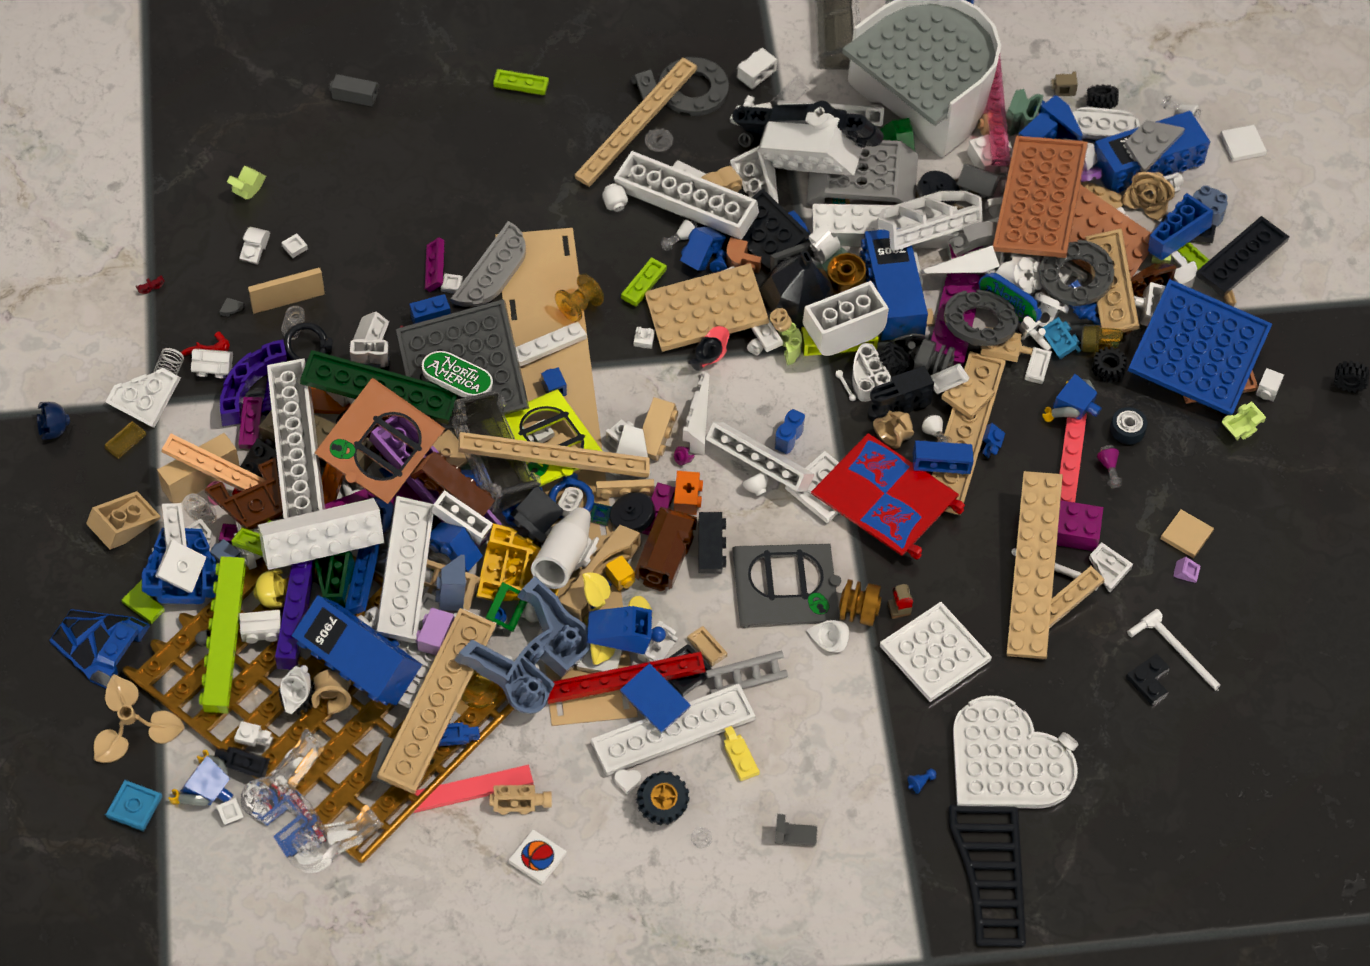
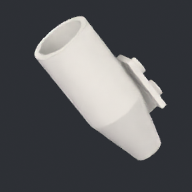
[531,507,599,589]

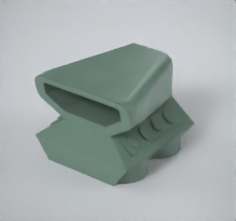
[1004,89,1043,137]

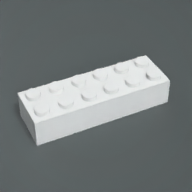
[258,498,384,570]

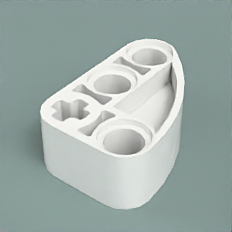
[852,343,891,402]

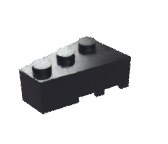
[698,512,726,573]

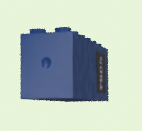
[1092,111,1210,193]
[860,228,928,341]
[292,595,423,706]

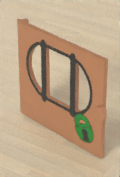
[314,378,446,504]

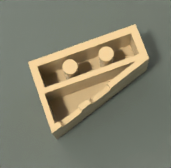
[642,397,678,461]

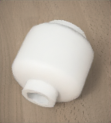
[602,184,628,212]

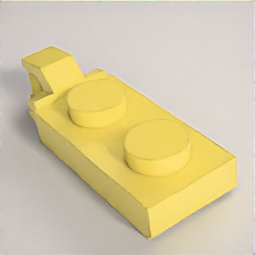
[724,726,760,781]

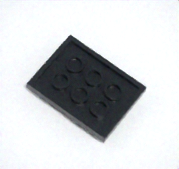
[736,188,810,272]

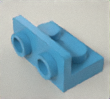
[1043,317,1081,359]

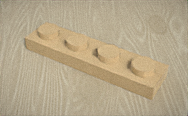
[1049,566,1105,629]

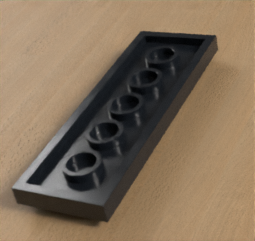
[1196,216,1290,297]

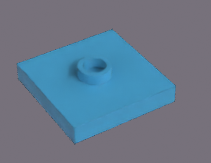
[106,780,163,831]

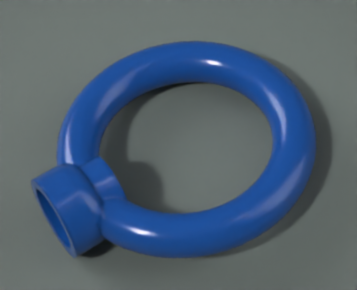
[549,473,594,519]

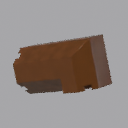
[635,506,697,591]

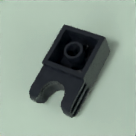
[868,366,934,421]

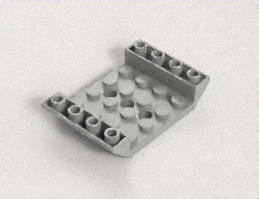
[806,140,918,206]

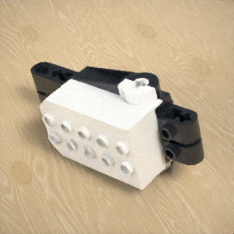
[732,100,884,176]

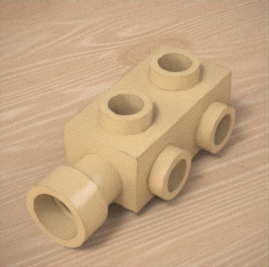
[489,785,552,815]

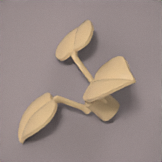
[94,674,184,763]

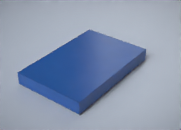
[620,663,691,734]

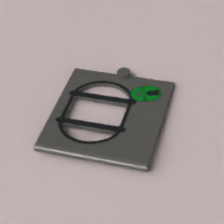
[732,544,841,628]

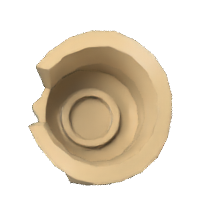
[873,411,914,449]
[311,669,351,714]

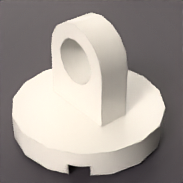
[1034,293,1069,327]

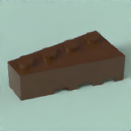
[409,451,495,517]

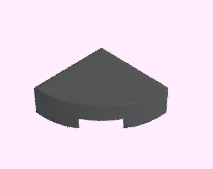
[219,298,245,316]

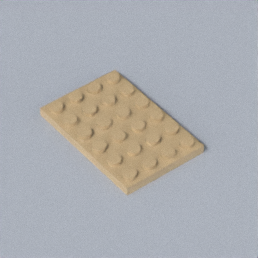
[645,263,769,352]

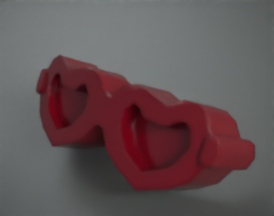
[135,275,165,294]

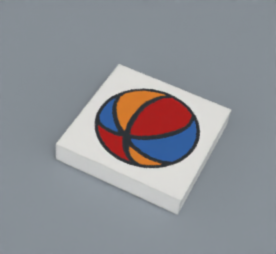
[509,830,567,885]

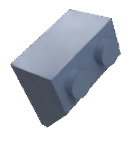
[435,555,466,611]

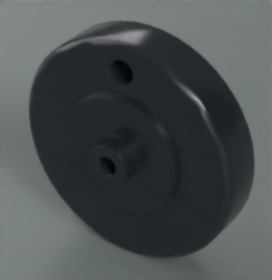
[917,170,960,206]
[610,492,656,532]

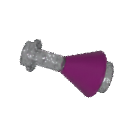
[1097,445,1123,488]

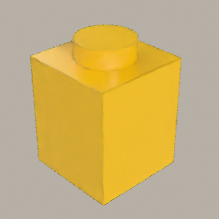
[606,555,635,591]

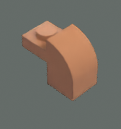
[726,237,761,274]

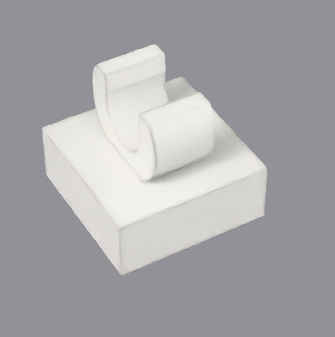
[634,327,655,349]

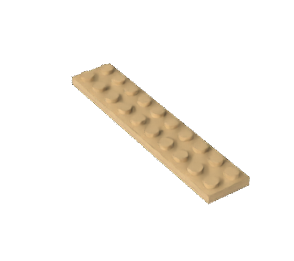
[932,351,1006,515]
[1007,471,1063,659]
[377,608,496,794]

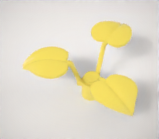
[582,573,651,665]

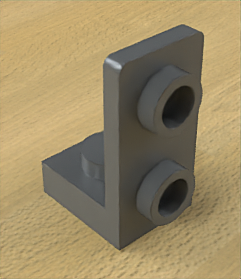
[630,70,657,100]
[775,814,817,846]

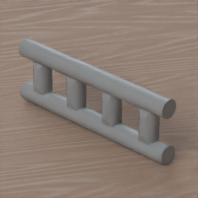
[705,651,788,694]

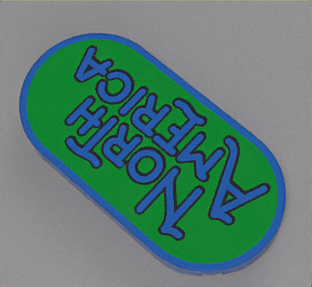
[979,272,1042,324]

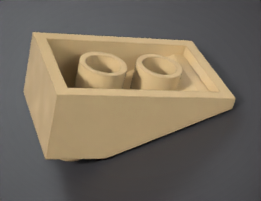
[86,491,161,549]

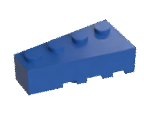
[1148,193,1213,261]

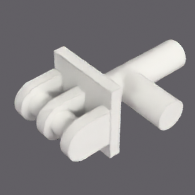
[1019,317,1052,351]

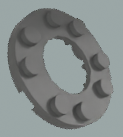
[659,57,729,116]
[1040,240,1114,306]
[944,290,1018,346]

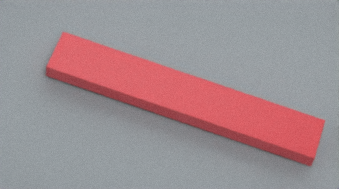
[411,765,534,813]

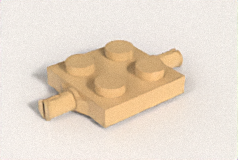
[980,327,1033,362]

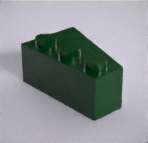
[314,551,355,608]

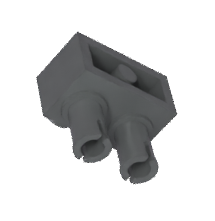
[957,164,1001,199]

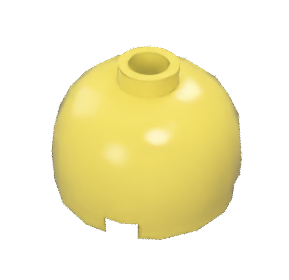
[253,568,288,609]

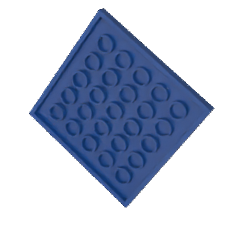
[1127,279,1272,415]

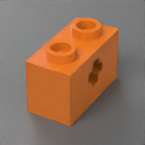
[674,471,703,515]

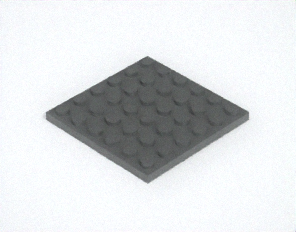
[396,299,529,431]

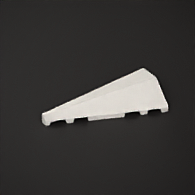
[683,371,709,455]

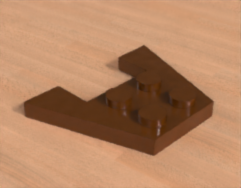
[204,458,283,530]

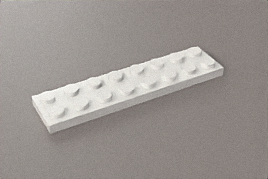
[376,496,434,643]
[591,683,756,776]

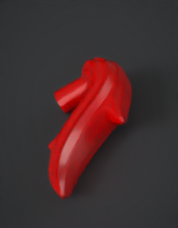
[181,331,230,356]

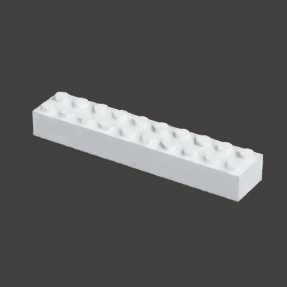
[267,358,325,519]

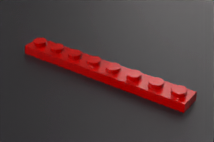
[547,652,705,704]

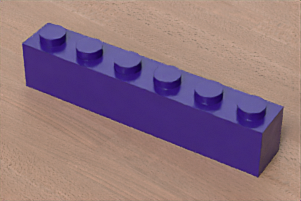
[275,559,315,670]

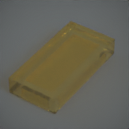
[105,421,146,459]

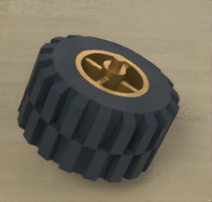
[636,771,690,825]

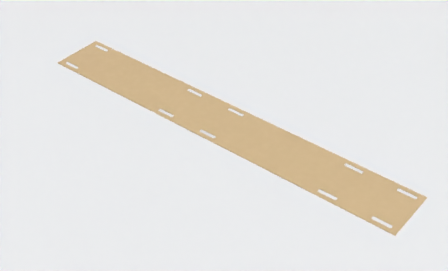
[495,228,638,726]

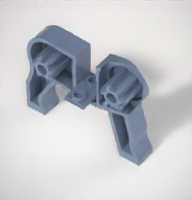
[455,576,591,714]

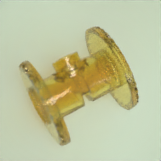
[555,274,604,322]

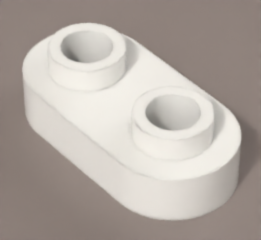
[558,487,583,517]

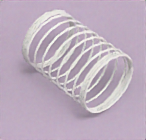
[153,348,184,375]

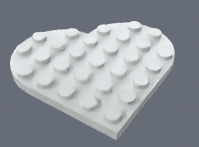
[953,696,1077,808]

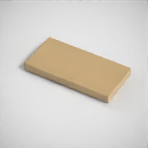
[248,268,325,314]

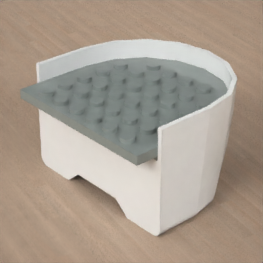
[842,0,1001,157]

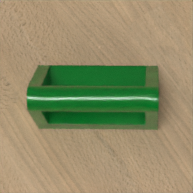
[485,582,527,632]

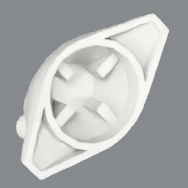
[280,665,311,714]

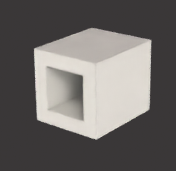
[1256,368,1284,402]

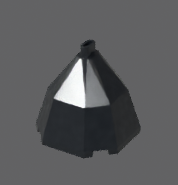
[759,251,835,332]

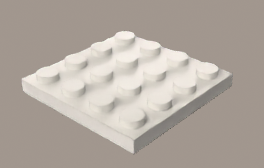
[880,602,992,702]

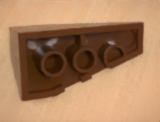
[1131,262,1176,298]

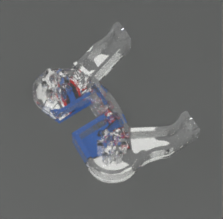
[241,728,384,873]

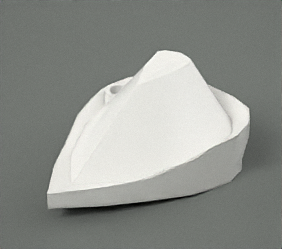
[806,620,849,652]

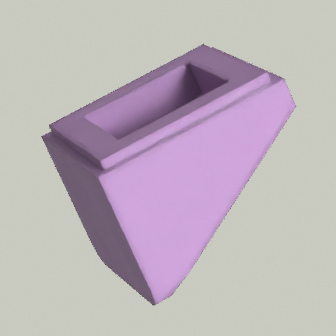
[1173,557,1200,583]

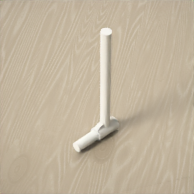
[1127,609,1220,690]

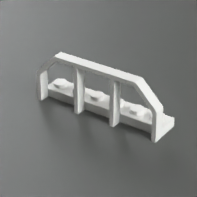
[878,191,983,251]

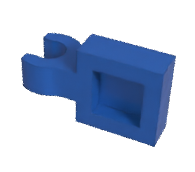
[982,423,1005,458]

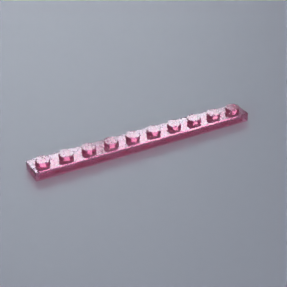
[986,54,1010,166]

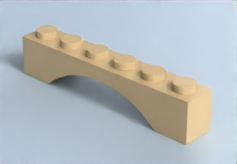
[559,525,641,621]

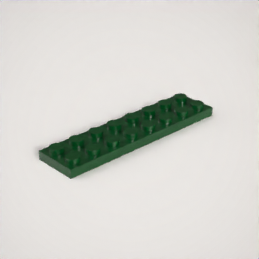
[300,350,458,425]

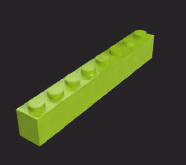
[199,556,246,714]

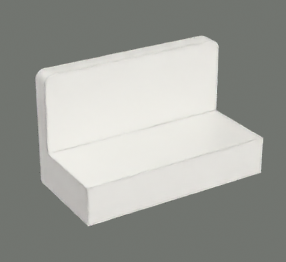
[353,311,389,341]

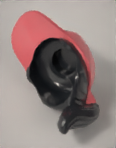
[688,326,729,371]

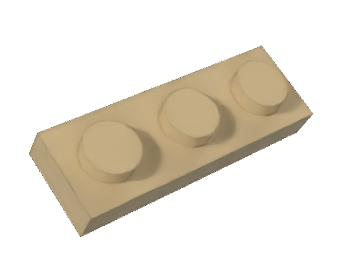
[596,479,654,499]

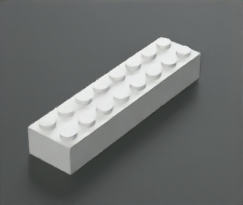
[614,151,759,240]
[811,204,959,248]

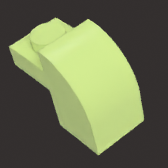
[227,166,266,199]

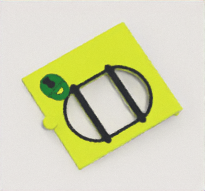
[481,389,602,491]

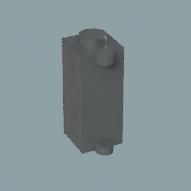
[329,74,379,107]

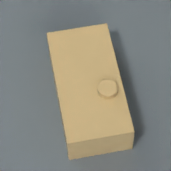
[157,433,240,503]

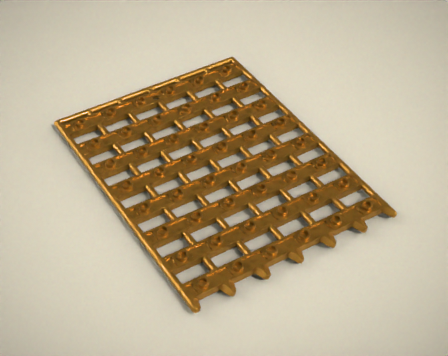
[122,554,514,863]

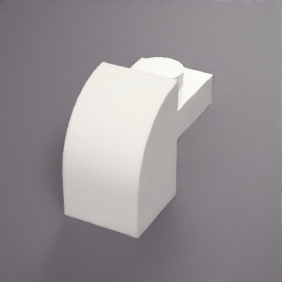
[1170,251,1197,288]

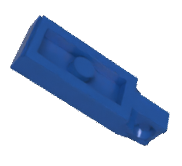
[438,722,480,746]

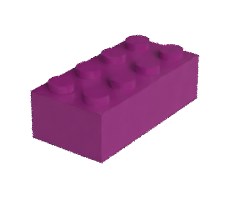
[1057,500,1103,551]

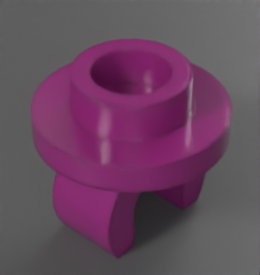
[674,446,695,465]

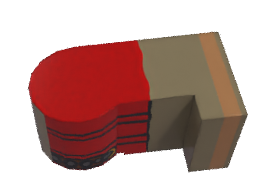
[887,584,913,619]

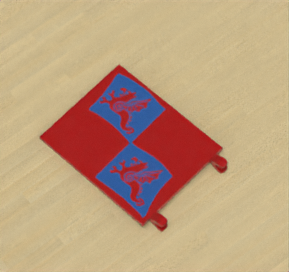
[811,433,965,560]

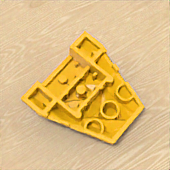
[476,523,559,601]

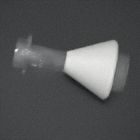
[1161,96,1202,121]
[660,220,698,251]
[922,415,952,443]

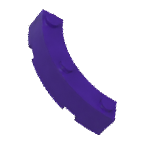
[220,339,287,427]

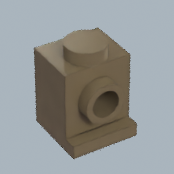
[1051,71,1078,96]

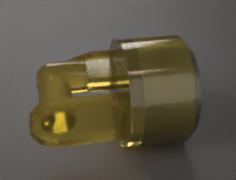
[1081,324,1123,353]

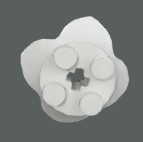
[995,253,1042,296]

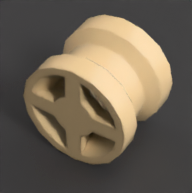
[770,308,792,332]

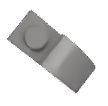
[948,221,998,257]

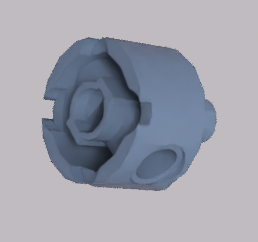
[1193,185,1228,227]

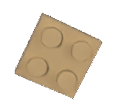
[941,372,995,419]

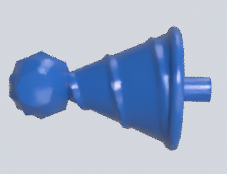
[709,250,727,273]
[907,769,937,793]

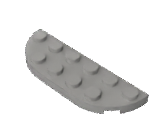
[451,221,526,307]

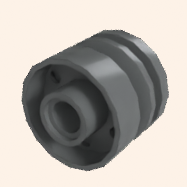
[913,339,955,375]

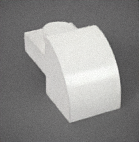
[239,227,270,265]

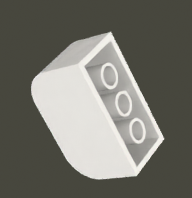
[803,281,889,356]

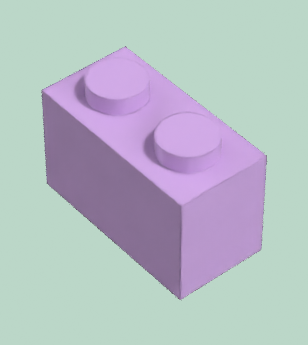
[415,607,454,656]

